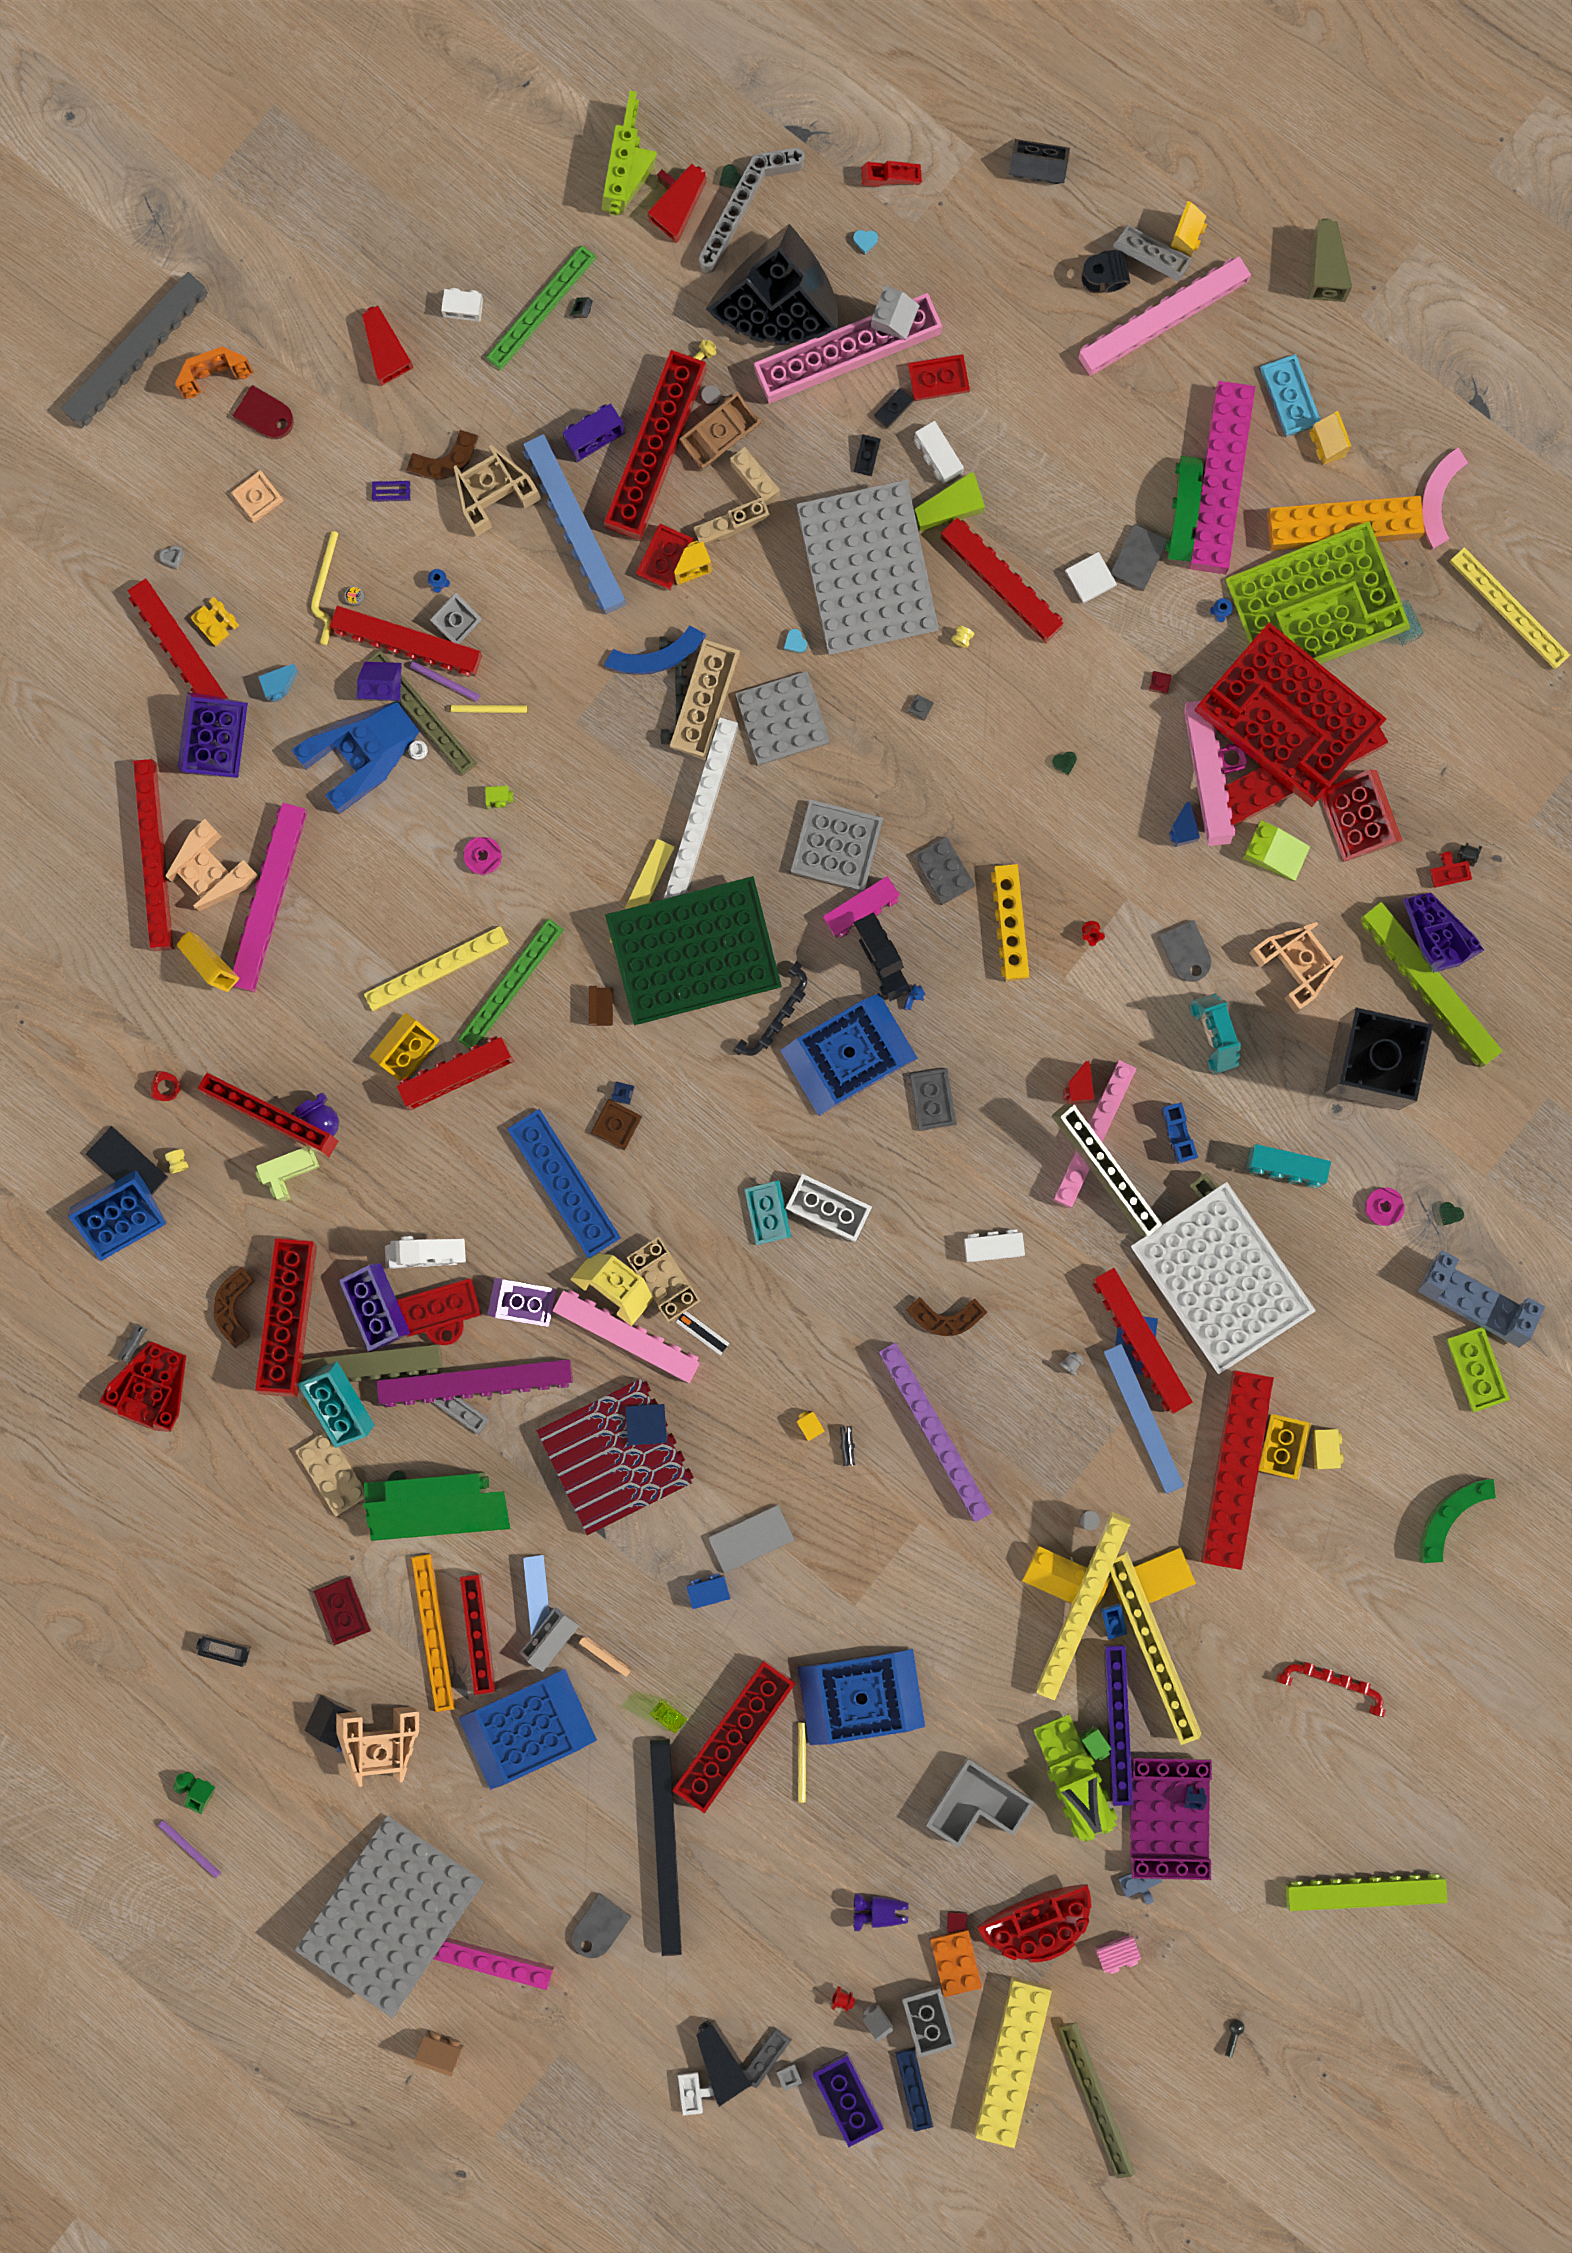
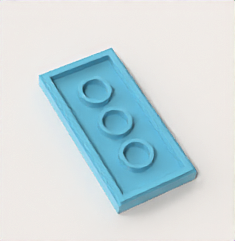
[1260,354,1321,437]

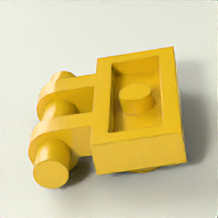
[190,597,239,647]

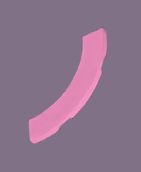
[1422,447,1468,550]

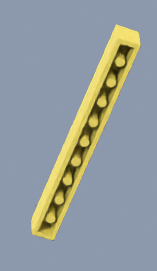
[1036,1512,1130,1701]
[1110,1551,1201,1745]

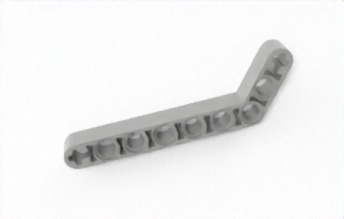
[699,148,804,274]

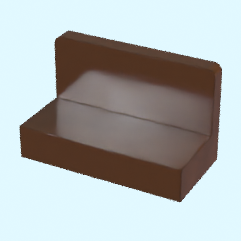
[589,986,613,1026]

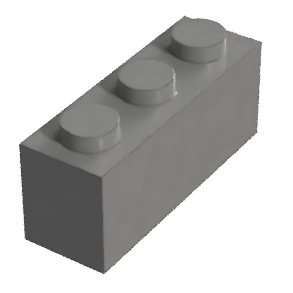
[519,1607,579,1672]

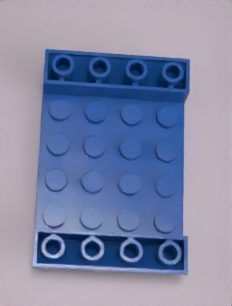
[459,1669,597,1790]

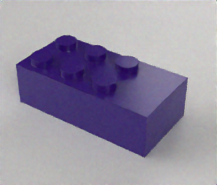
[339,1263,411,1351]
[812,2052,884,2148]

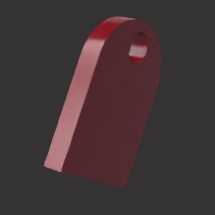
[232,385,294,439]

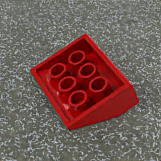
[1321,769,1403,862]

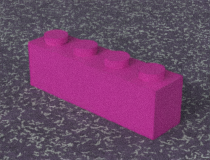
[823,876,900,938]

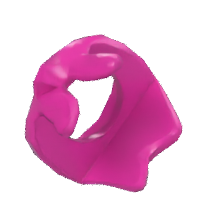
[1218,744,1247,774]

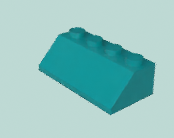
[298,1361,375,1448]

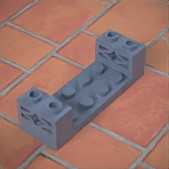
[1417,1250,1545,1348]

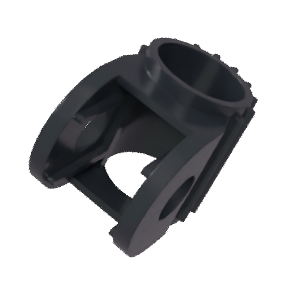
[1081,250,1130,293]

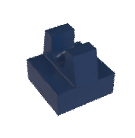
[611,1081,635,1105]
[1184,1786,1207,1810]

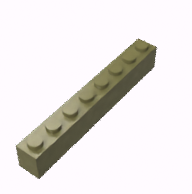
[1051,1104,1162,1237]
[300,1345,443,1382]

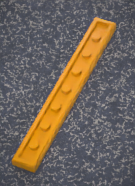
[411,1554,455,1712]

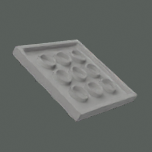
[735,671,830,766]
[791,799,883,891]

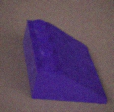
[177,693,248,778]

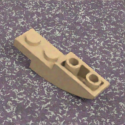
[694,497,770,545]

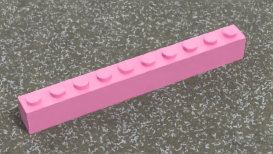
[1078,256,1251,376]

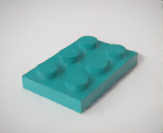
[744,1181,791,1246]

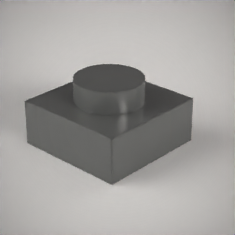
[908,694,934,721]

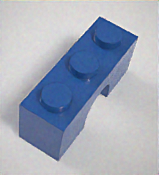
[1161,1102,1198,1165]

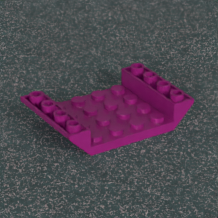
[1130,1758,1212,1880]

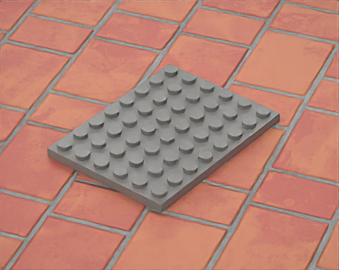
[796,480,939,655]
[295,1815,484,2019]

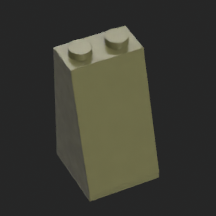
[1308,218,1352,302]

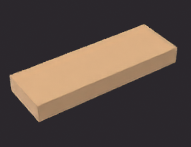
[579,1636,631,1677]

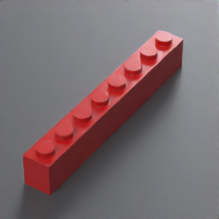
[940,518,1063,643]
[127,578,229,699]
[330,605,482,677]
[197,1072,339,1158]
[1092,1268,1193,1414]

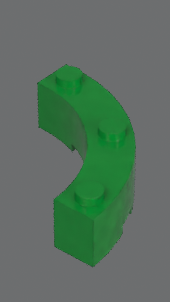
[1165,456,1203,562]
[1419,1478,1496,1564]

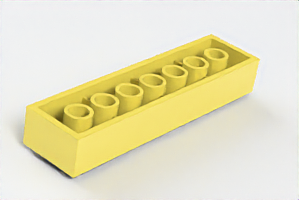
[975,1977,1052,2148]

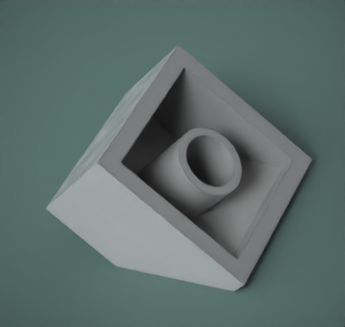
[871,285,919,340]

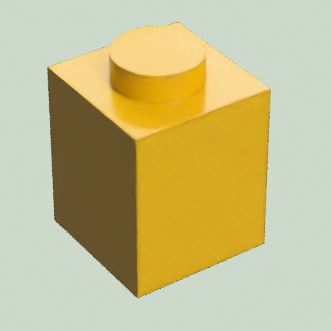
[796,1410,825,1441]

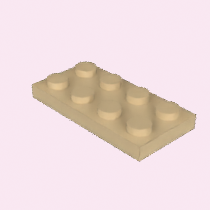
[295,1432,365,1517]

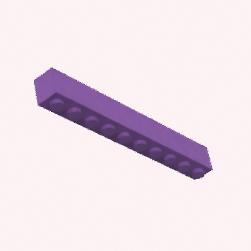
[878,1343,992,1522]

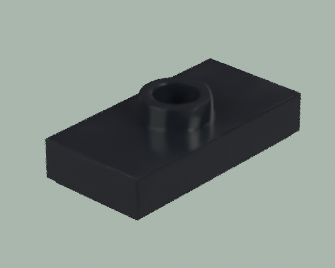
[874,388,913,429]

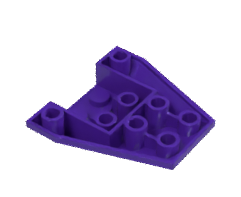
[1403,892,1484,973]

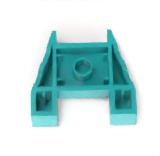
[1189,993,1241,1075]

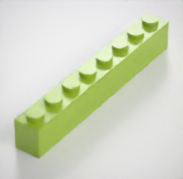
[1285,1873,1448,1911]

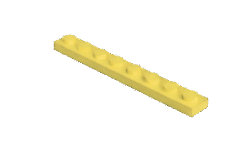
[1450,547,1570,669]
[364,926,510,1012]

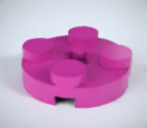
[464,837,502,876]
[1365,1187,1405,1226]

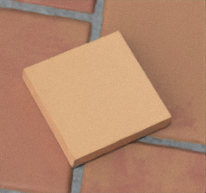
[231,470,284,523]

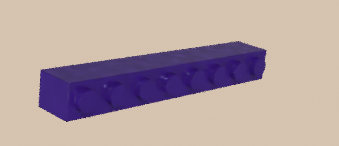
[1104,1644,1133,1806]

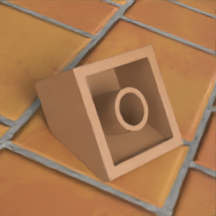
[414,2031,463,2076]

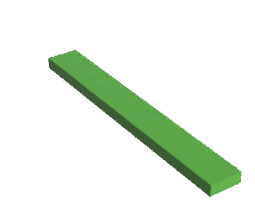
[486,245,596,370]
[457,918,564,1049]

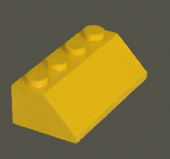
[1022,1545,1110,1613]

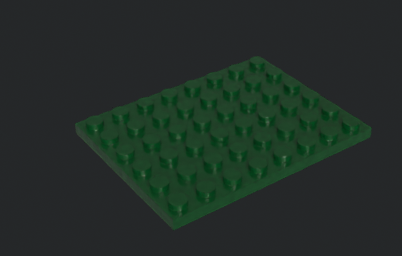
[605,876,782,1026]

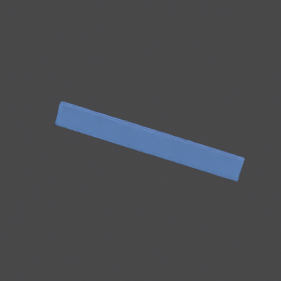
[1103,1344,1184,1494]

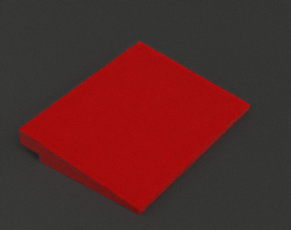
[1194,622,1387,807]

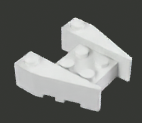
[385,1236,466,1269]

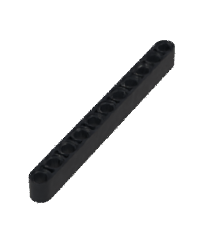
[650,1738,682,1956]

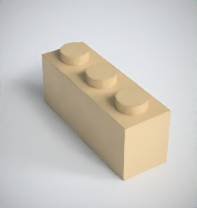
[730,447,780,507]

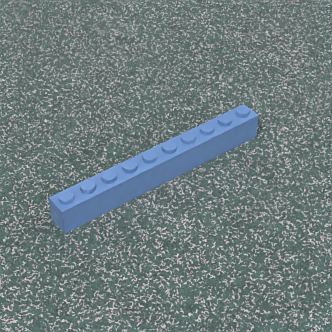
[522,434,626,614]

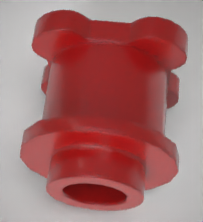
[1082,921,1105,946]
[831,1986,855,2012]

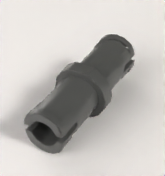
[118,1324,148,1363]

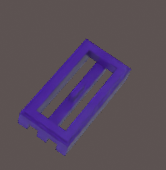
[372,481,411,502]

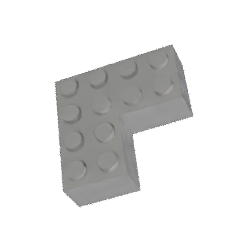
[925,1757,1035,1848]

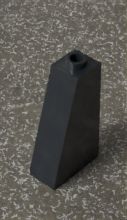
[696,2020,754,2107]

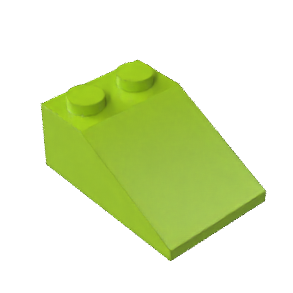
[1242,820,1310,881]

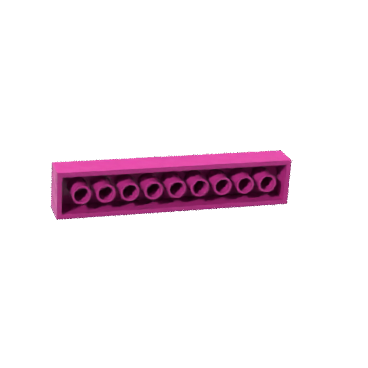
[1189,381,1256,575]

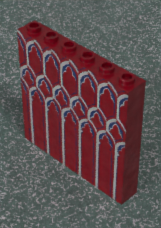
[536,1379,694,1535]

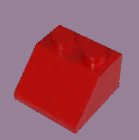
[1063,1061,1094,1105]

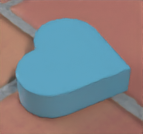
[853,230,878,254]
[784,629,807,653]

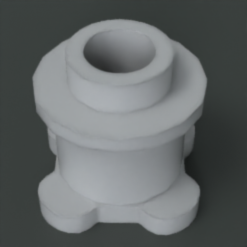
[1059,1351,1084,1376]

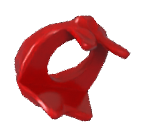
[151,1071,180,1101]

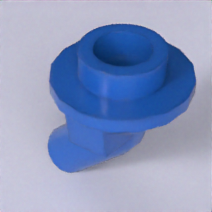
[904,984,926,1010]

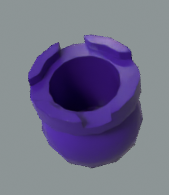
[291,1093,340,1136]

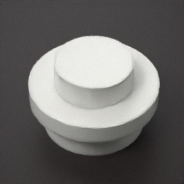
[409,741,428,760]

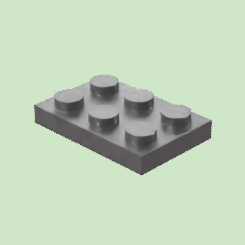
[914,837,975,905]

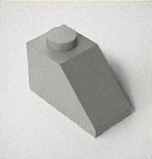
[862,2003,893,2043]

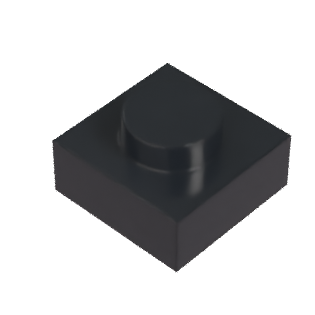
[570,297,593,318]

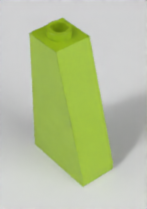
[914,472,985,532]

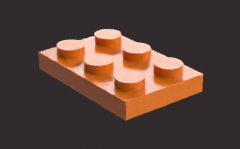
[930,1929,982,1997]

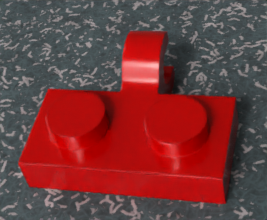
[1429,851,1472,888]

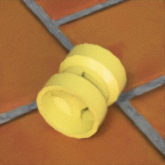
[165,1149,189,1174]

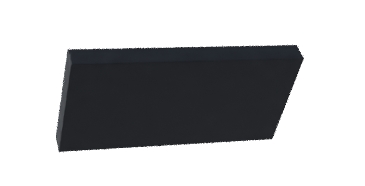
[86,1126,168,1195]

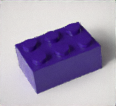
[563,403,625,462]

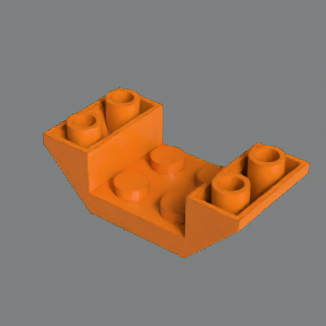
[175,346,254,399]

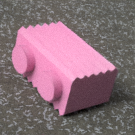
[1095,1934,1141,1974]

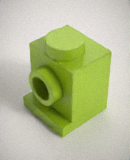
[485,786,514,809]

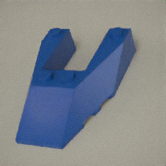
[292,702,420,814]

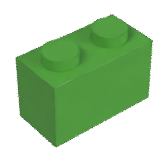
[1079,1725,1111,1760]

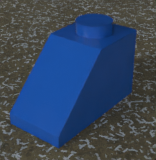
[1169,802,1200,847]

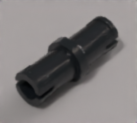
[840,1426,855,1466]

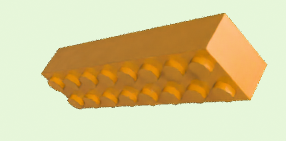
[1267,496,1425,551]

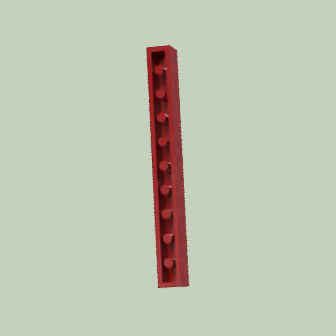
[133,759,173,951]

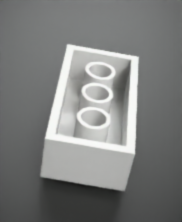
[786,1174,872,1243]

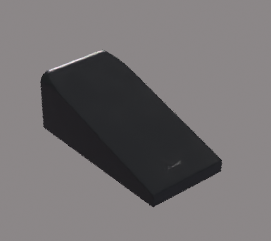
[854,434,881,476]

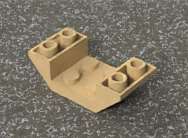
[626,1237,701,1322]

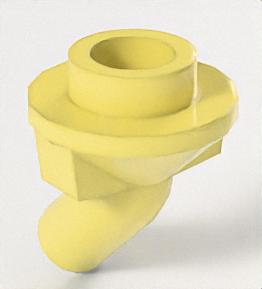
[693,340,716,360]

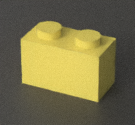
[1312,1429,1344,1469]

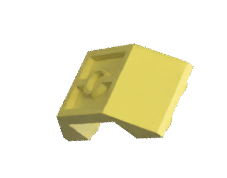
[570,1253,653,1326]

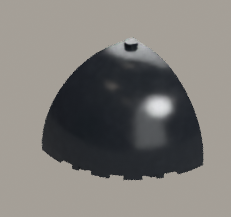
[706,224,838,345]

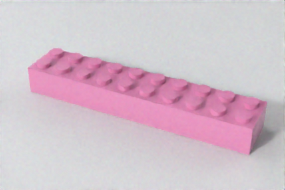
[754,293,942,404]

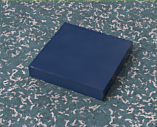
[626,1404,667,1446]

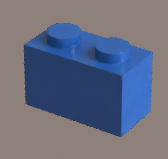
[687,1573,731,1609]

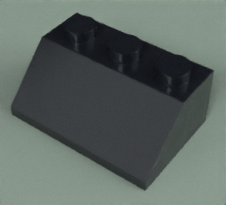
[1009,139,1070,184]

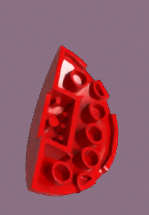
[977,1884,1092,1963]

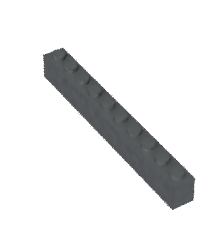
[61,272,208,428]

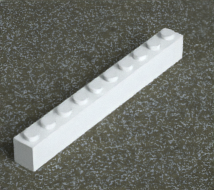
[664,718,738,899]

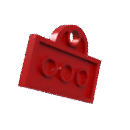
[397,1278,482,1346]

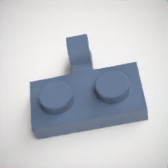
[1118,1873,1162,1905]

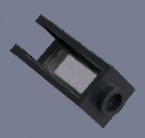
[196,1635,251,1667]

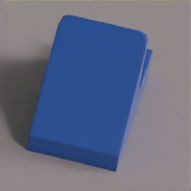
[1100,1603,1127,1640]

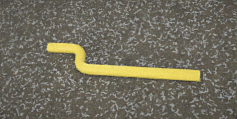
[311,531,338,646]

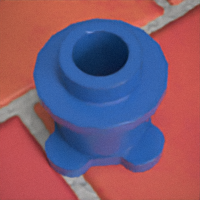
[427,569,450,593]
[1210,598,1233,622]

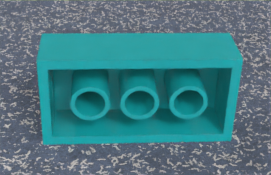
[1245,1144,1332,1189]

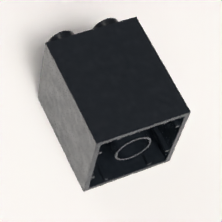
[1324,1007,1433,1110]

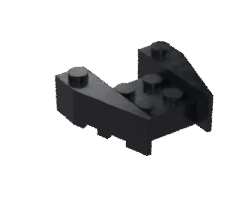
[853,912,910,1001]

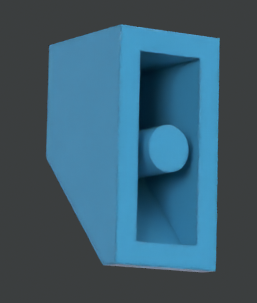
[258,664,298,702]

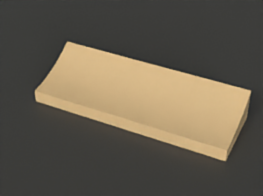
[670,639,740,761]

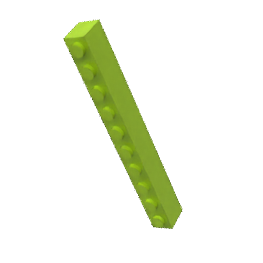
[1361,902,1503,1067]

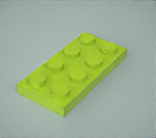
[1446,1327,1510,1413]

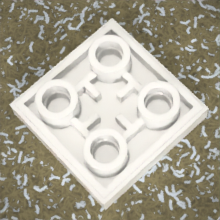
[1065,552,1117,604]

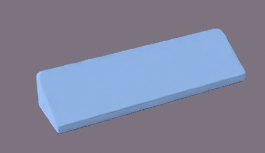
[523,1555,550,1636]

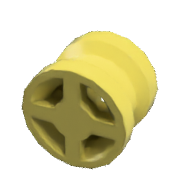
[951,625,974,648]

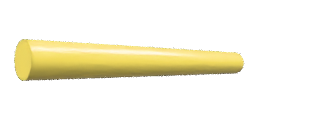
[451,705,527,713]
[798,1722,806,1803]

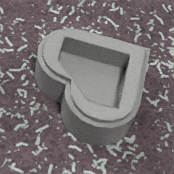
[159,545,184,570]

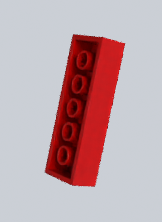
[396,1036,515,1110]

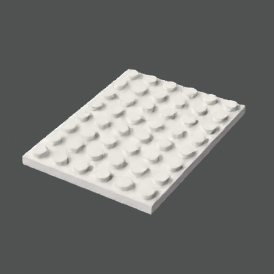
[1131,1182,1316,1375]

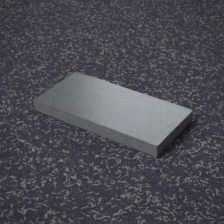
[1113,225,1193,281]
[708,1505,795,1573]

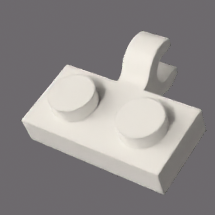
[678,2071,714,2116]

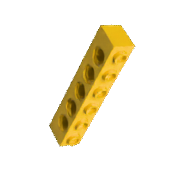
[991,864,1029,982]

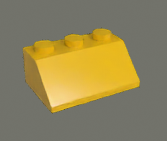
[369,1012,440,1081]
[1258,1414,1311,1481]

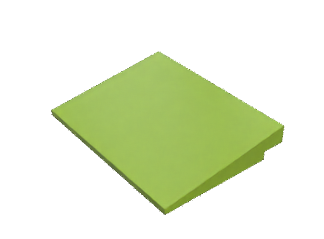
[1225,521,1410,664]

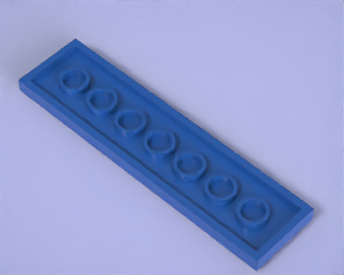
[507,1109,621,1259]

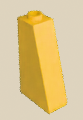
[177,931,240,992]

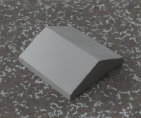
[429,592,482,644]

